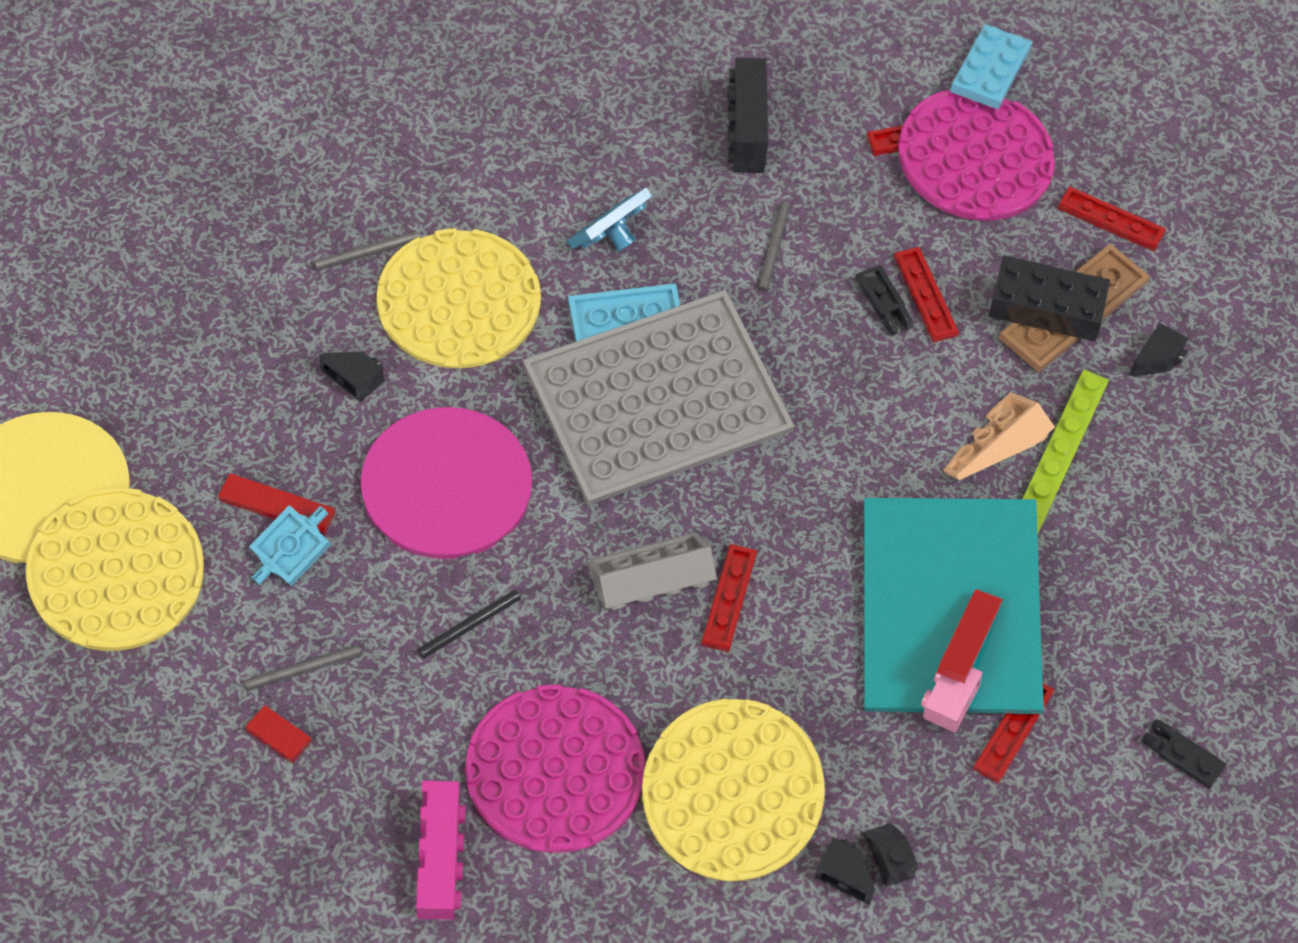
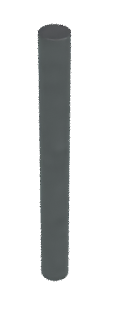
[757,201,790,292]
[314,231,420,271]
[244,645,361,691]

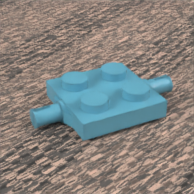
[249,505,332,587]

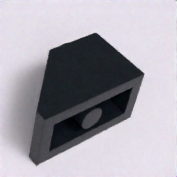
[1129,323,1189,377]
[319,352,384,402]
[863,823,918,887]
[815,837,875,905]

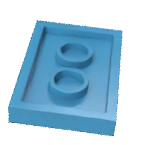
[566,188,652,251]

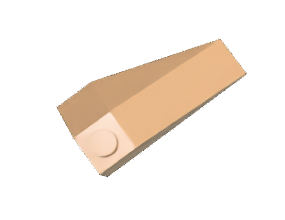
[943,392,1055,480]

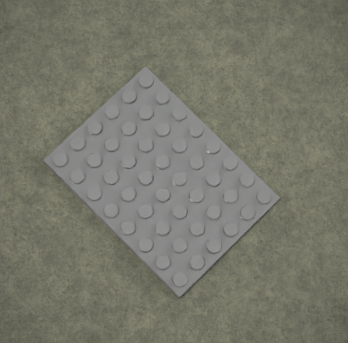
[523,290,795,506]

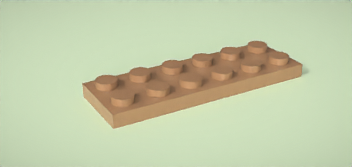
[999,243,1150,373]

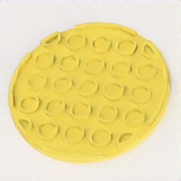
[377,228,541,368]
[0,412,130,563]
[26,488,204,651]
[642,699,825,881]

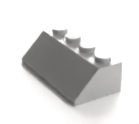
[587,532,717,609]

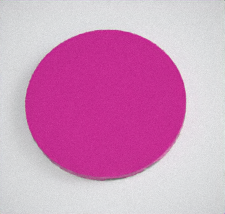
[898,89,1055,221]
[361,407,532,559]
[465,685,646,853]

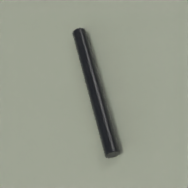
[417,590,521,659]

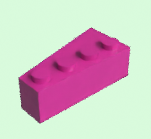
[416,781,466,920]

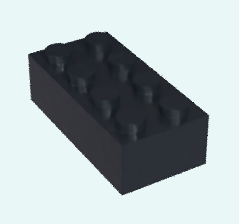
[727,57,768,173]
[988,255,1110,342]

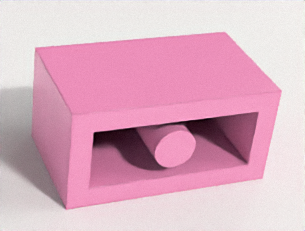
[921,668,982,733]

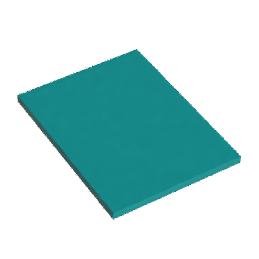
[864,498,1043,714]

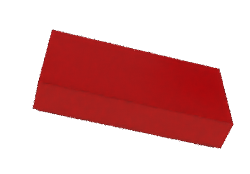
[245,705,312,764]

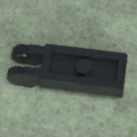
[855,265,913,336]
[1141,719,1227,789]

